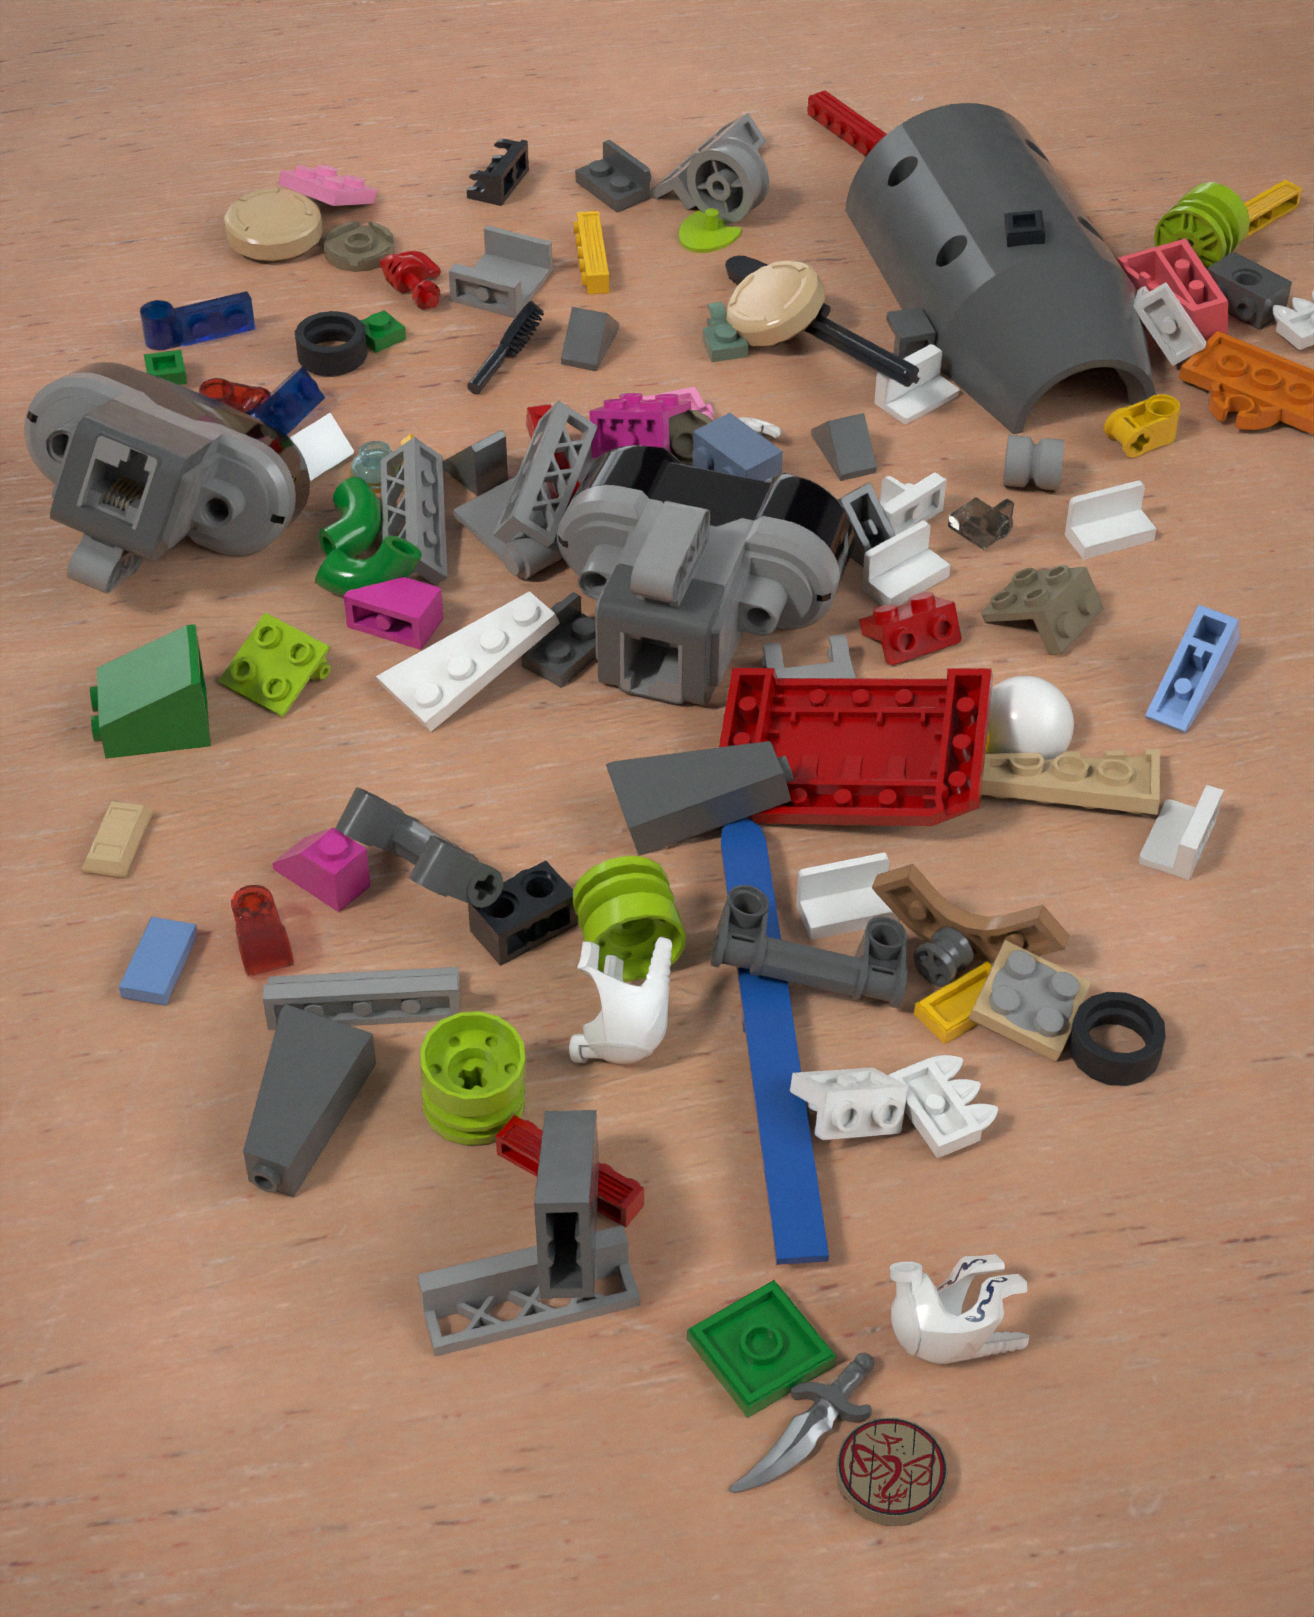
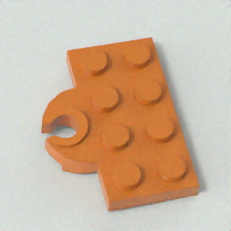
[1179,331,1314,435]

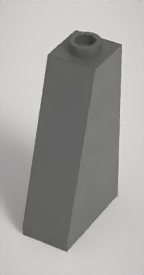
[606,741,794,856]
[243,1004,376,1198]
[534,1110,599,1299]

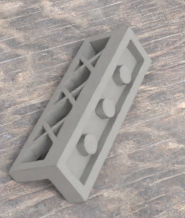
[650,113,766,210]
[493,400,598,548]
[381,437,448,585]
[263,967,460,1030]
[417,1225,640,1356]

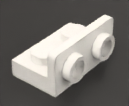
[790,1067,908,1140]

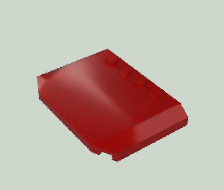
[719,668,993,826]

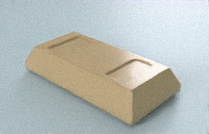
[81,801,153,878]

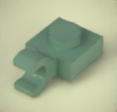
[703,302,748,362]

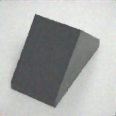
[561,307,619,371]
[811,413,877,481]
[443,430,508,496]
[833,482,896,567]

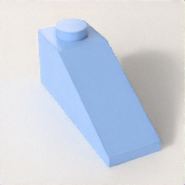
[1145,605,1240,734]

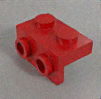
[859,592,962,665]

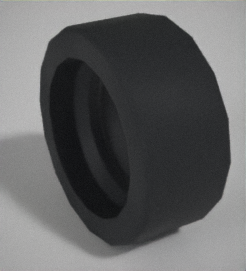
[295,311,367,376]
[1069,992,1166,1086]

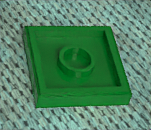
[687,1280,836,1418]

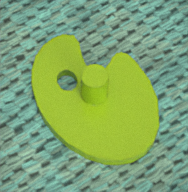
[678,208,741,253]

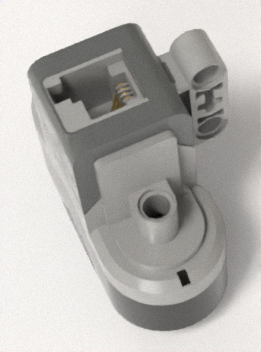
[24,362,310,594]
[557,445,855,706]

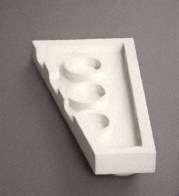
[376,591,560,732]

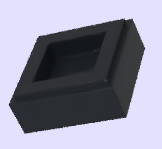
[1004,210,1045,247]

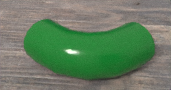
[318,476,382,558]
[315,536,422,597]

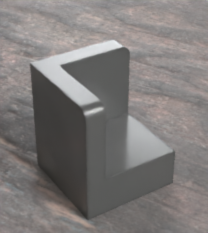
[886,307,936,359]

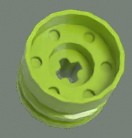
[1154,182,1250,269]
[573,855,686,982]
[420,1011,526,1146]

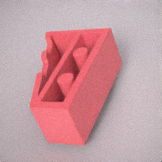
[1117,238,1228,341]

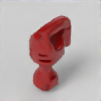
[379,251,441,310]

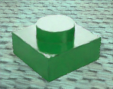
[360,310,406,353]
[144,349,187,389]

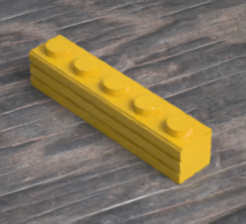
[1244,179,1302,238]
[573,211,609,295]

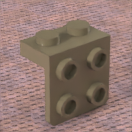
[981,565,1104,654]

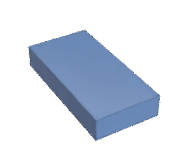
[119,917,198,1005]

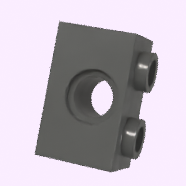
[1207,251,1292,330]

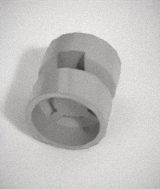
[1003,435,1064,490]

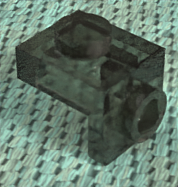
[948,497,1014,550]

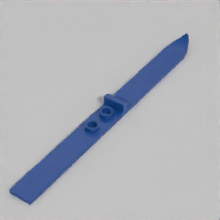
[721,817,829,1265]

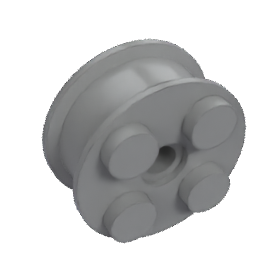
[687,137,770,223]

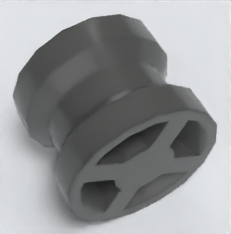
[913,926,974,987]

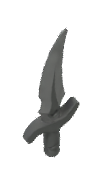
[729,1352,874,1493]

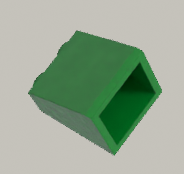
[90,624,211,759]

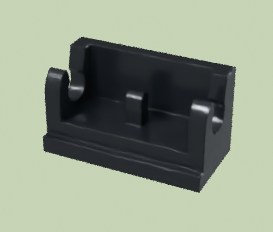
[467,139,529,206]

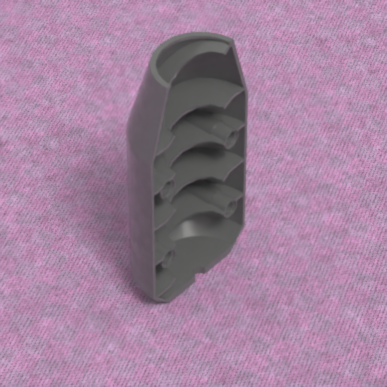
[845,103,1156,434]

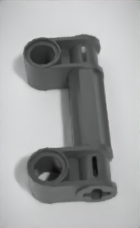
[335,787,503,908]
[711,885,908,1008]

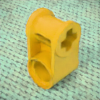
[1103,394,1180,458]

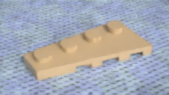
[981,749,1160,815]

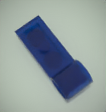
[140,291,255,351]
[230,366,326,448]

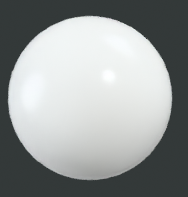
[988,676,1074,759]

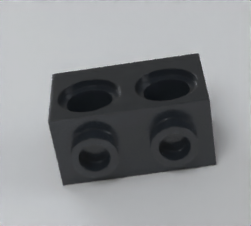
[468,860,578,966]

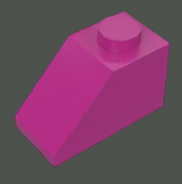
[344,577,444,650]
[272,827,371,912]

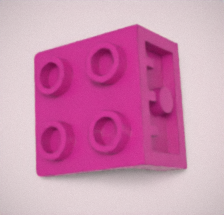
[589,393,692,460]

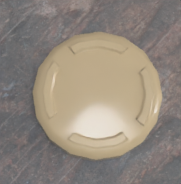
[223,188,323,262]
[726,261,825,346]

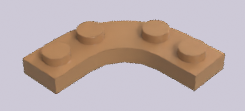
[872,864,1070,962]

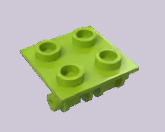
[218,612,331,718]

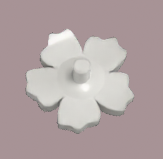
[738,417,782,438]

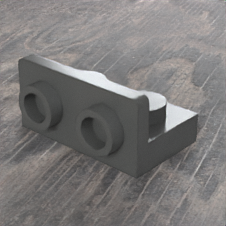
[575,140,651,212]
[522,592,596,688]

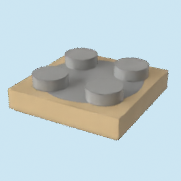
[968,940,1091,1061]

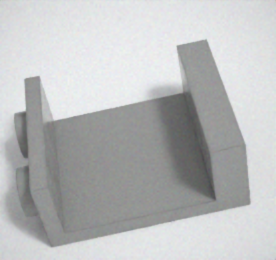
[449,225,553,318]

